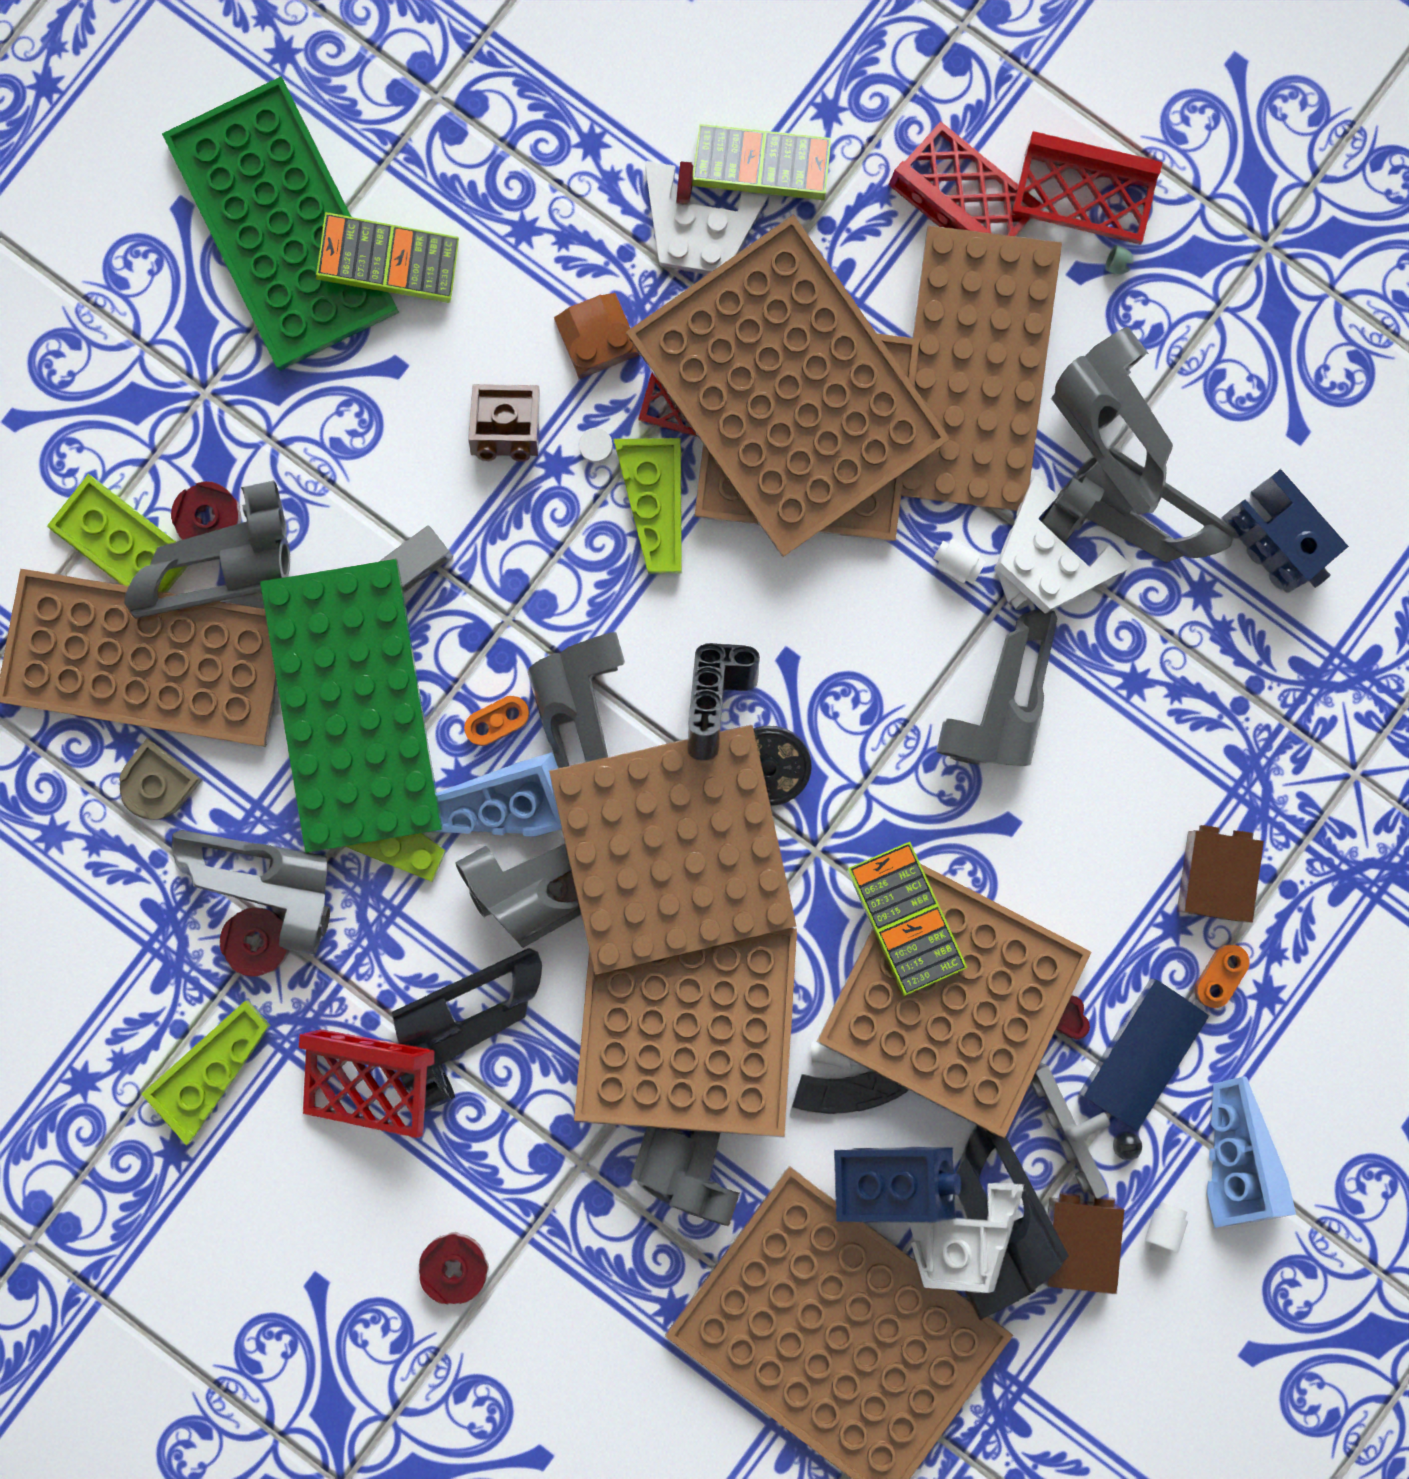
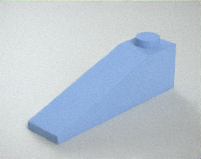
[431,752,562,837]
[1207,1077,1296,1228]

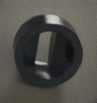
[1113,1132,1142,1161]

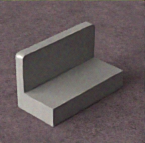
[378,525,453,594]

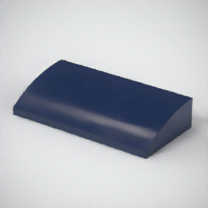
[1078,978,1209,1132]

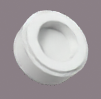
[579,428,613,463]

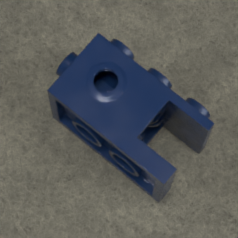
[1221,469,1349,593]
[834,1147,961,1223]

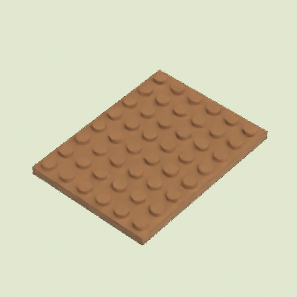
[626,214,950,557]
[665,1165,1013,1479]

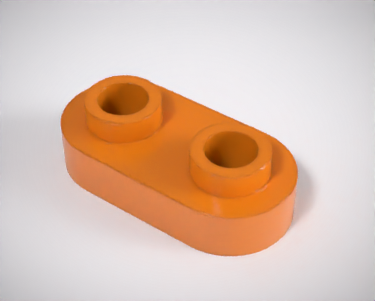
[464,696,530,746]
[1194,944,1250,1008]

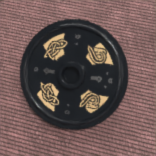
[753,726,812,806]

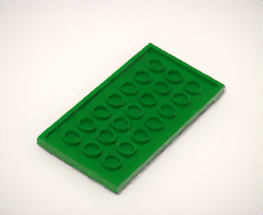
[161,76,399,371]
[260,559,443,853]

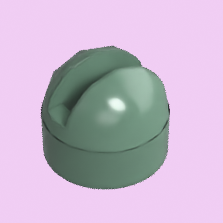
[1105,245,1134,274]

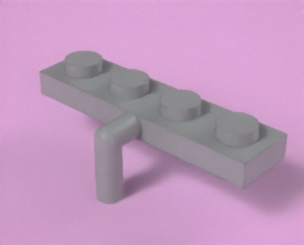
[1031,1063,1110,1199]

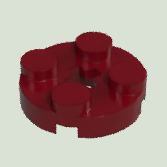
[171,481,241,540]
[219,907,289,976]
[419,1232,489,1305]

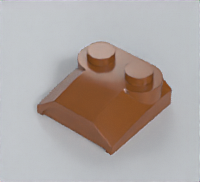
[554,293,640,379]

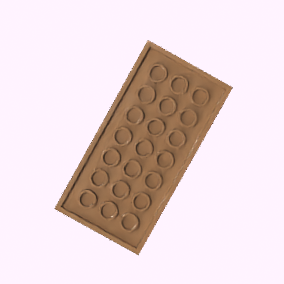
[901,225,1062,511]
[0,568,277,747]

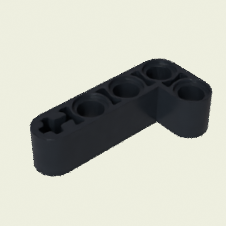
[687,643,760,761]

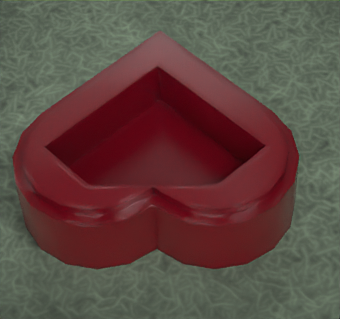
[676,161,694,205]
[1055,995,1090,1039]

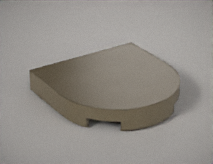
[119,738,203,820]

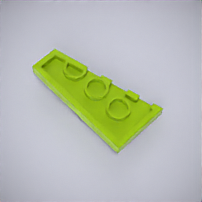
[613,438,682,574]
[344,833,446,882]
[141,1000,271,1146]

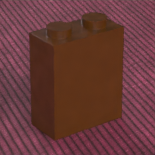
[1177,825,1264,923]
[1044,1193,1125,1294]

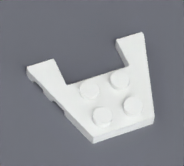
[645,161,770,275]
[996,476,1132,614]
[909,1183,1023,1293]

